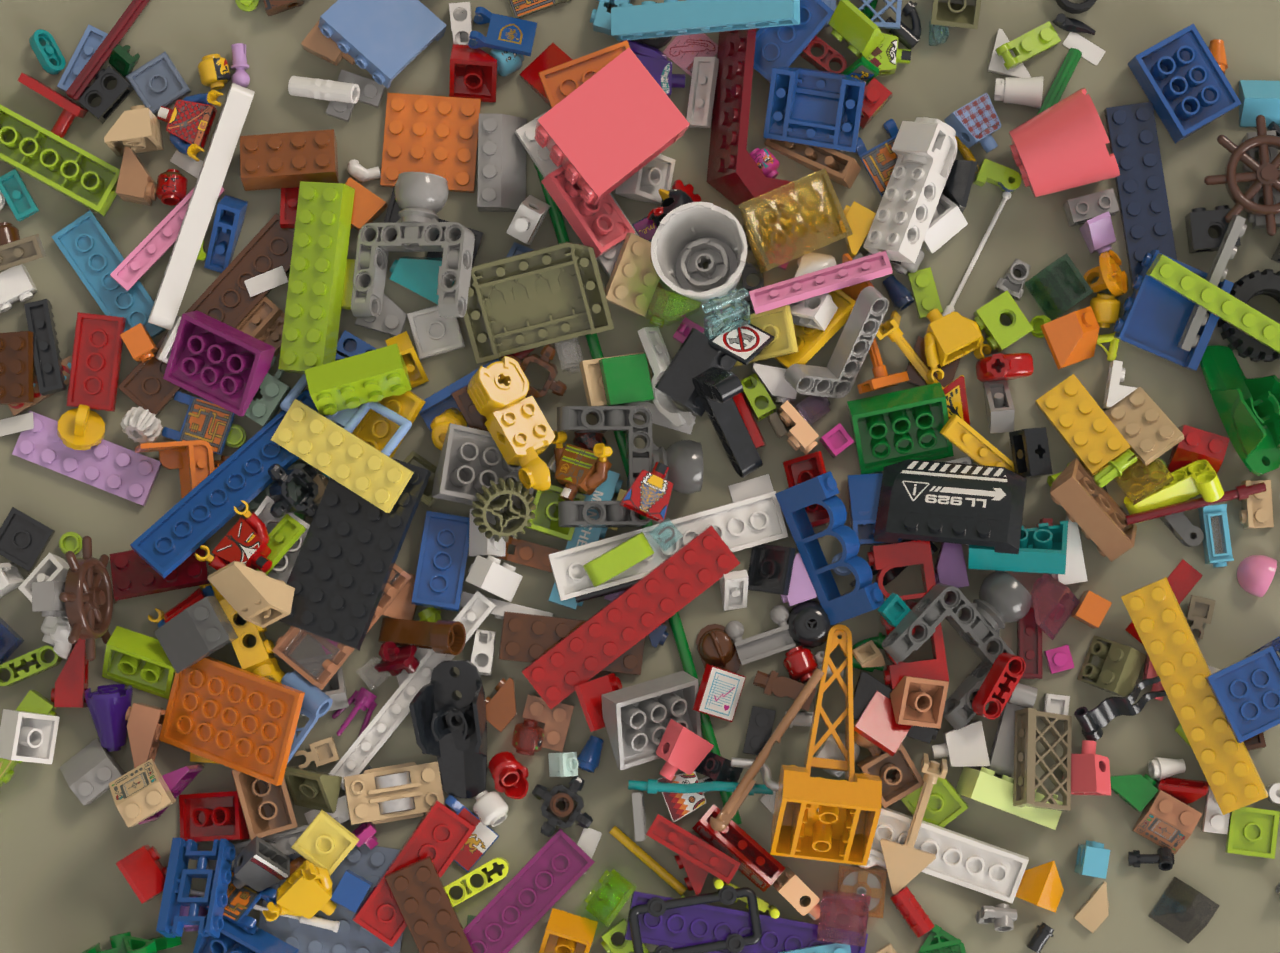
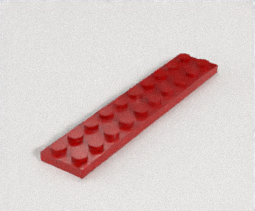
[521,525,740,709]

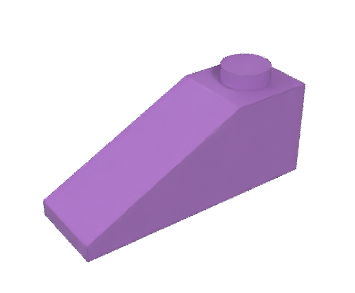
[934,542,969,588]

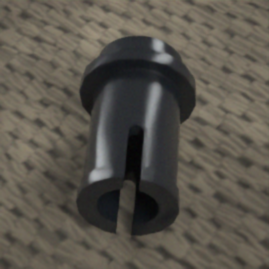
[1026,922,1054,953]

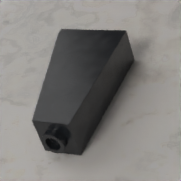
[853,672,939,743]

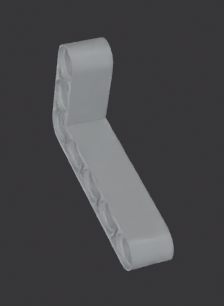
[784,286,889,398]

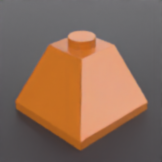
[1040,306,1100,370]

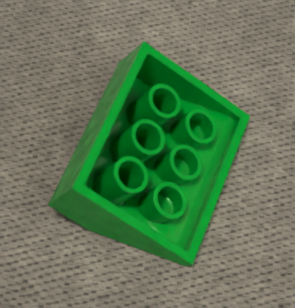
[847,382,954,475]

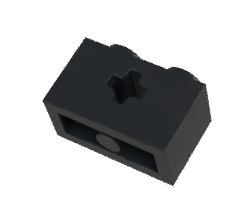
[1009,427,1053,478]

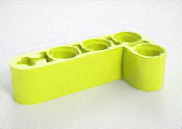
[1123,459,1224,523]
[444,857,509,907]

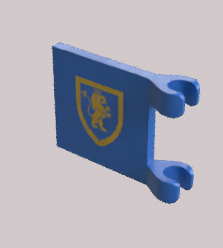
[468,7,537,57]

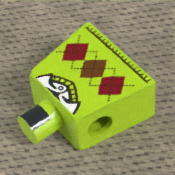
[858,33,911,76]

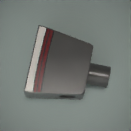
[231,836,290,891]

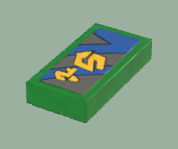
[841,56,879,84]

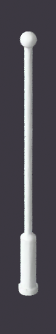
[942,191,1012,316]
[190,889,340,933]

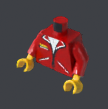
[195,500,272,573]

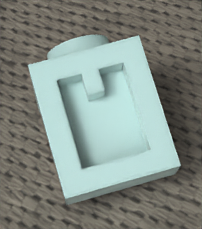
[548,752,578,777]

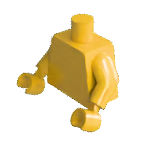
[924,309,992,382]
[262,859,337,922]

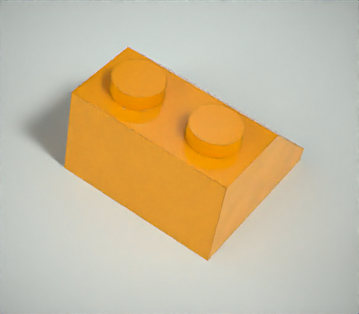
[539,908,598,953]

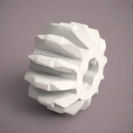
[120,406,163,444]

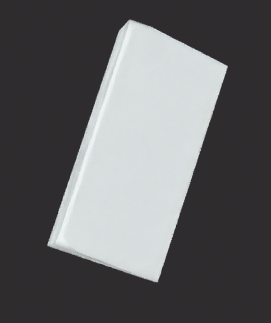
[155,316,181,364]

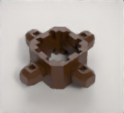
[509,345,567,398]

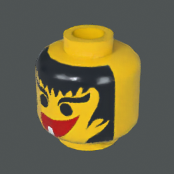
[198,54,231,90]

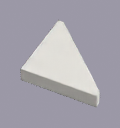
[988,29,1031,78]

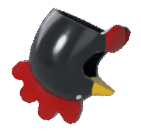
[647,180,701,227]

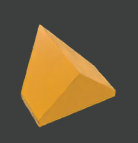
[1015,861,1064,913]

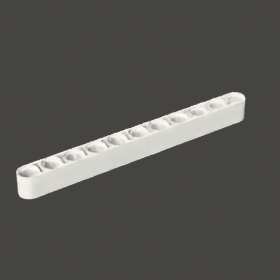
[148,83,255,331]

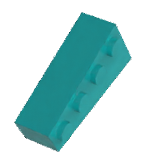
[968,521,1068,574]

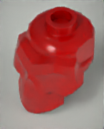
[488,751,529,799]

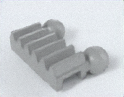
[725,605,796,665]

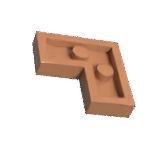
[522,694,574,752]

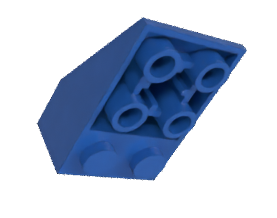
[847,473,902,546]

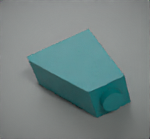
[390,256,455,304]

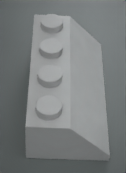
[477,113,527,212]

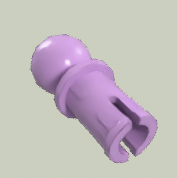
[231,43,250,88]

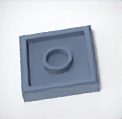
[126,52,191,115]

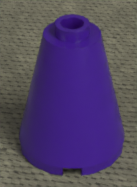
[84,684,133,752]

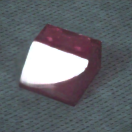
[1031,573,1080,640]

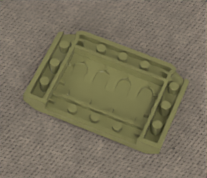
[464,242,615,364]

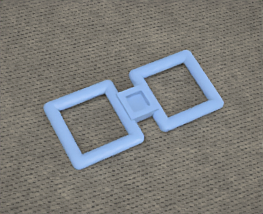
[280,374,412,456]

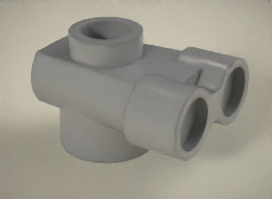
[995,259,1031,300]
[976,903,1017,932]

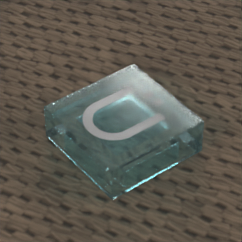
[649,518,683,551]

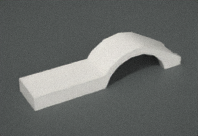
[637,327,695,427]

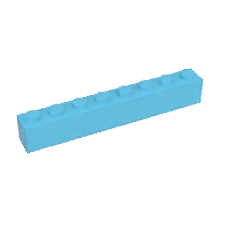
[611,0,800,41]

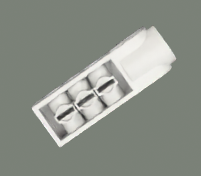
[863,117,957,263]

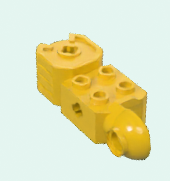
[467,356,556,491]

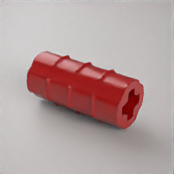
[890,886,934,938]

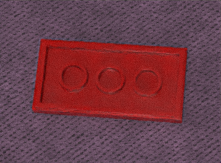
[66,312,126,412]

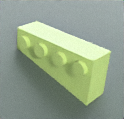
[955,767,1063,830]

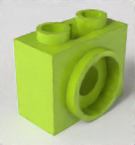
[973,290,1034,353]

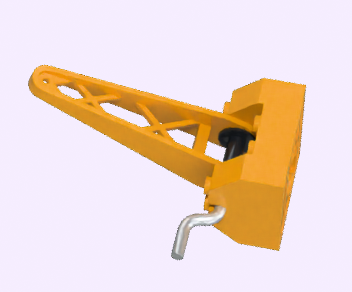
[731,624,882,866]

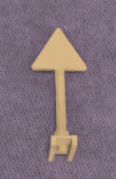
[880,753,948,895]

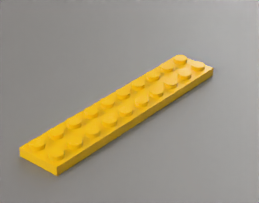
[1121,577,1269,815]

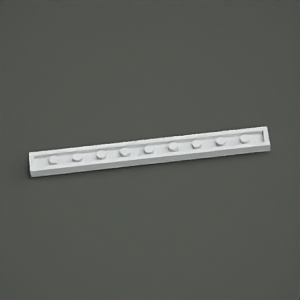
[329,590,496,790]

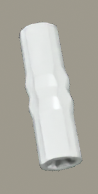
[288,76,360,104]

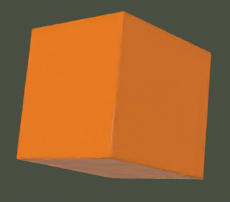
[1071,590,1112,629]

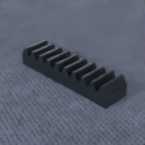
[24,299,67,396]

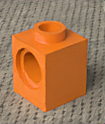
[120,323,158,363]

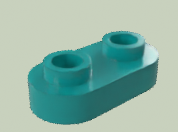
[29,29,66,75]

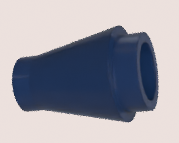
[882,275,915,311]

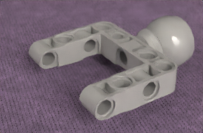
[351,172,475,317]

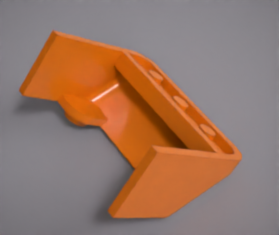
[134,440,214,499]

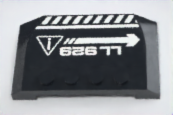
[874,459,1027,554]

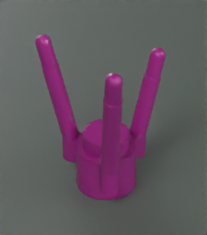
[332,687,378,737]

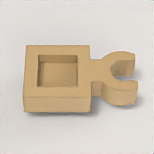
[295,737,340,769]

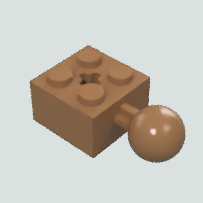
[854,720,924,809]

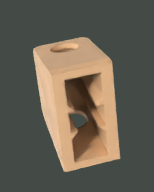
[772,866,824,920]

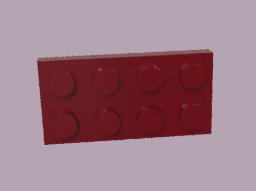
[110,543,210,601]

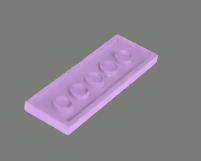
[12,411,162,506]

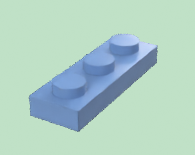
[57,24,108,92]

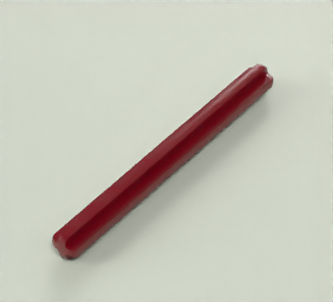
[66,0,150,101]

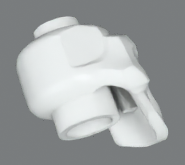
[41,616,74,659]

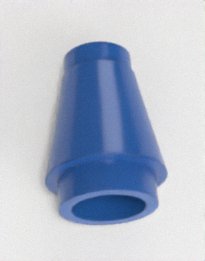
[577,736,604,773]

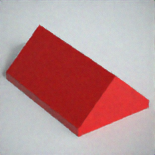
[783,451,830,527]

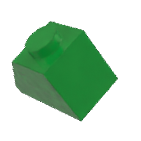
[1110,774,1159,812]

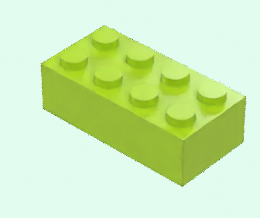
[304,343,412,415]

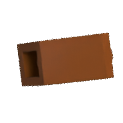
[485,677,517,732]

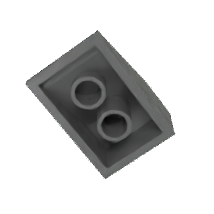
[154,596,238,674]

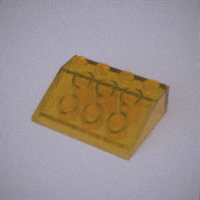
[739,169,853,273]

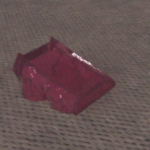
[817,890,871,947]

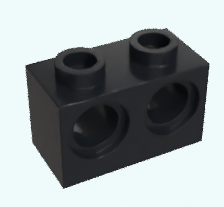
[78,66,134,124]

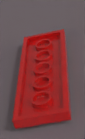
[352,800,476,947]

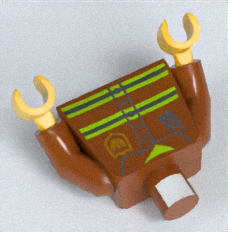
[552,431,612,501]

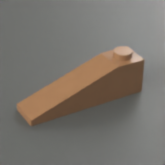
[764,138,861,189]

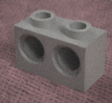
[1063,188,1119,227]

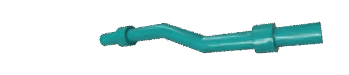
[628,779,773,796]

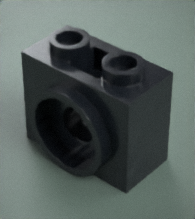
[1185,205,1241,253]

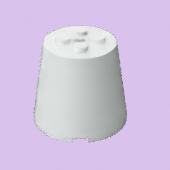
[651,202,747,303]

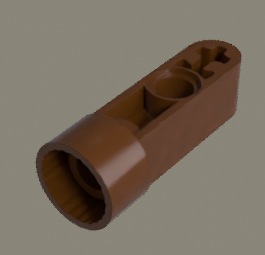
[378,618,466,655]

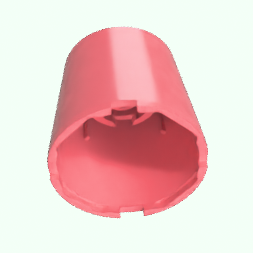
[1009,88,1120,198]

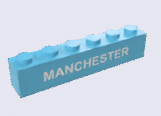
[548,470,623,610]

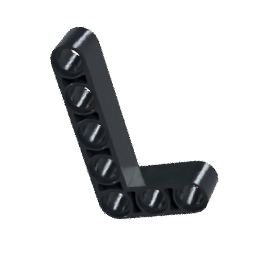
[692,367,763,478]

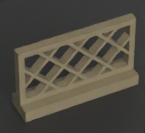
[1013,708,1072,812]

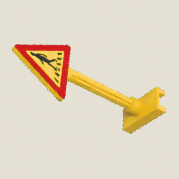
[876,310,971,426]

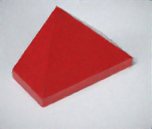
[1158,777,1210,805]

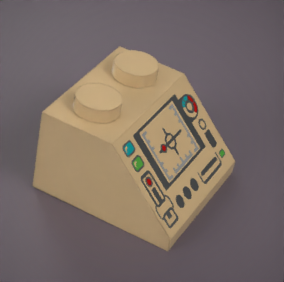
[109,759,176,828]

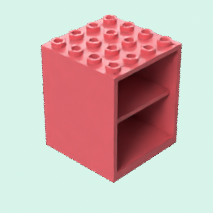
[534,47,690,206]

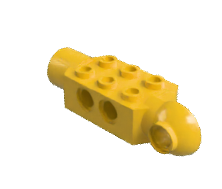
[209,581,285,684]

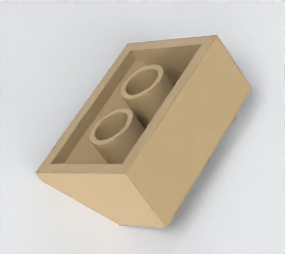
[104,105,164,156]

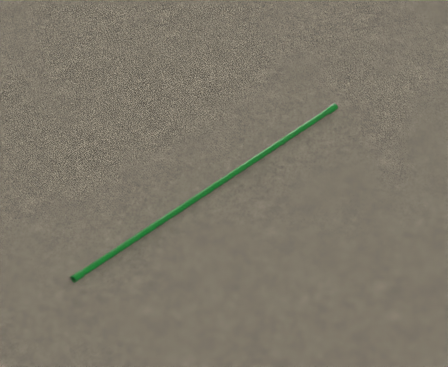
[533,162,742,825]

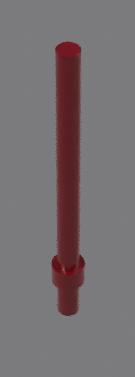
[1125,482,1266,525]

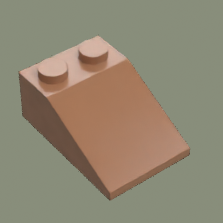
[125,703,166,768]

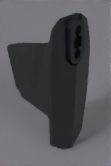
[409,660,487,799]

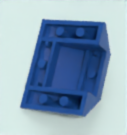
[763,67,866,153]

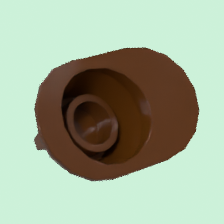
[696,624,741,673]

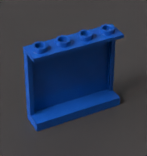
[1113,250,1234,371]

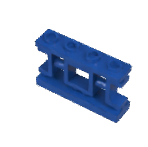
[156,838,236,938]

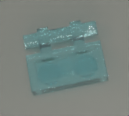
[702,288,750,340]

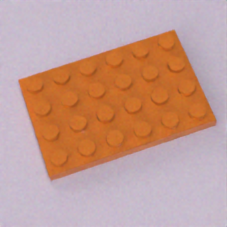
[159,656,305,786]

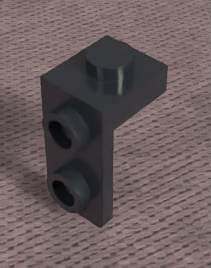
[694,752,743,782]

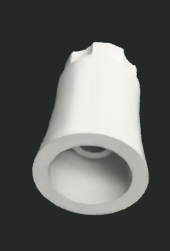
[994,76,1044,109]

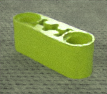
[583,532,654,587]
[0,645,62,686]

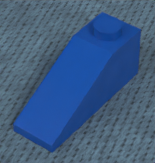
[204,195,248,273]

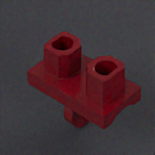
[374,641,420,676]

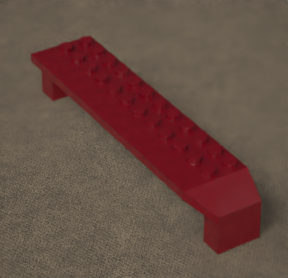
[707,28,796,211]

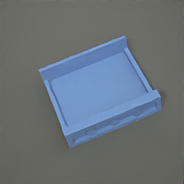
[318,0,447,89]

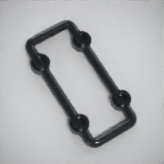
[629,885,762,953]

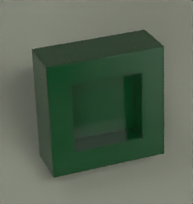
[108,45,140,78]

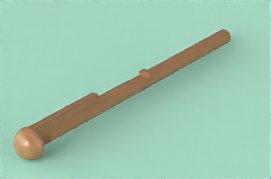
[710,668,824,831]

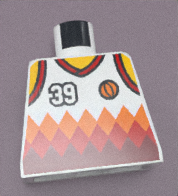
[657,771,714,822]

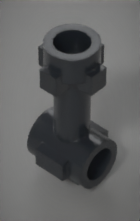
[1128,847,1175,871]

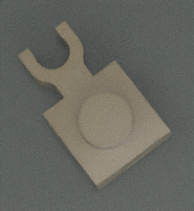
[1186,595,1216,639]

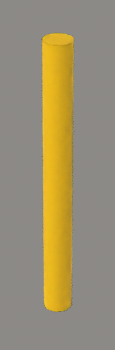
[609,826,687,895]

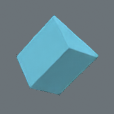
[1239,80,1280,127]

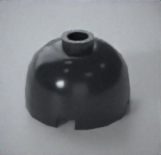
[787,601,834,648]

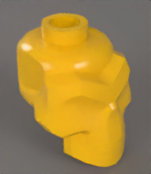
[430,407,467,451]

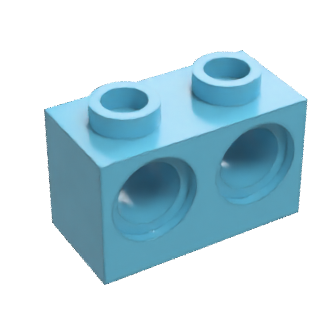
[1074,840,1110,879]

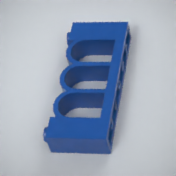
[775,471,884,625]

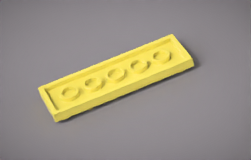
[271,399,414,513]

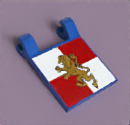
[445,795,499,872]

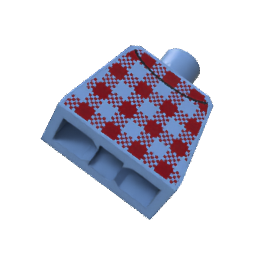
[944,93,1001,154]

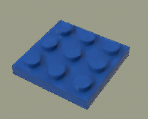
[1205,646,1280,743]

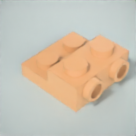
[778,400,819,455]

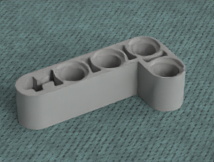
[987,683,1038,777]

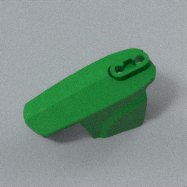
[1200,345,1280,476]

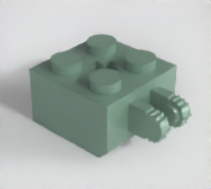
[244,356,291,427]

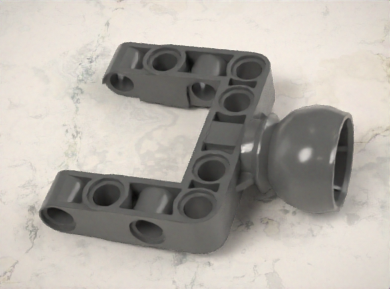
[557,406,703,528]
[882,570,1034,730]

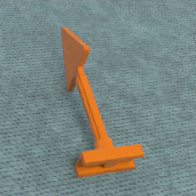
[841,253,909,394]

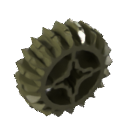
[471,478,536,542]

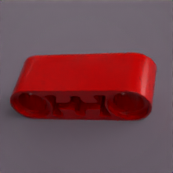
[972,653,1026,719]

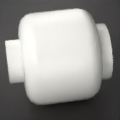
[473,790,509,827]

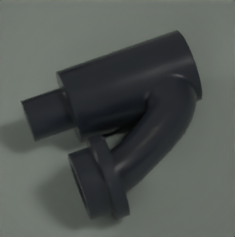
[885,0,922,50]

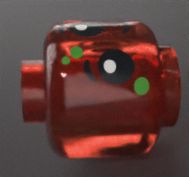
[511,719,545,756]

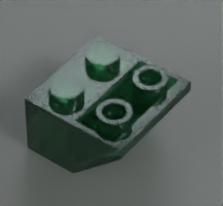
[1024,253,1093,321]

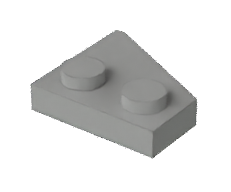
[355,281,407,336]

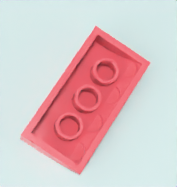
[541,167,636,258]

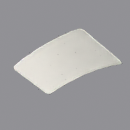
[577,828,602,874]

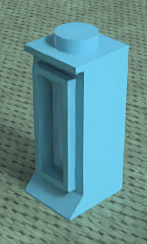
[1198,504,1234,568]

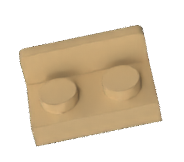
[1239,480,1274,529]

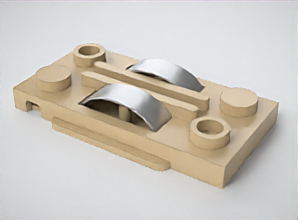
[343,761,445,825]

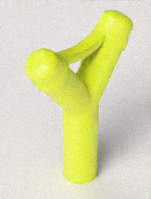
[1097,332,1120,362]

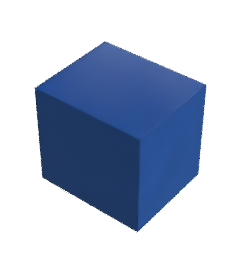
[331,869,373,913]

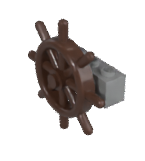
[1204,115,1280,236]
[31,536,117,661]

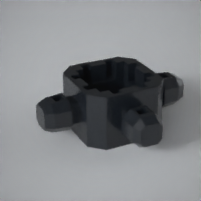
[268,464,318,518]
[532,776,593,837]

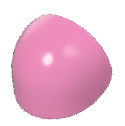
[1237,555,1277,597]

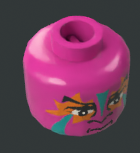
[750,148,780,178]

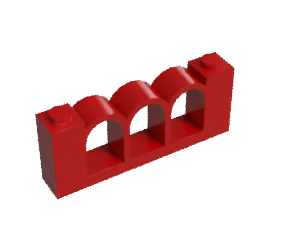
[867,540,949,689]

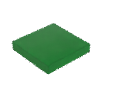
[599,353,654,406]

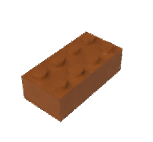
[240,129,339,191]

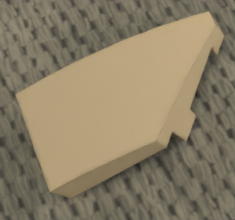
[1074,881,1109,933]

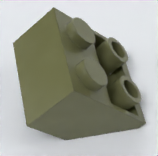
[1077,635,1147,697]

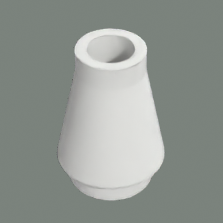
[1148,757,1186,781]

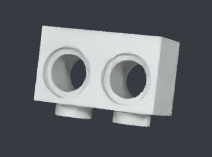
[789,293,838,331]

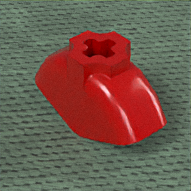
[976,353,1034,382]

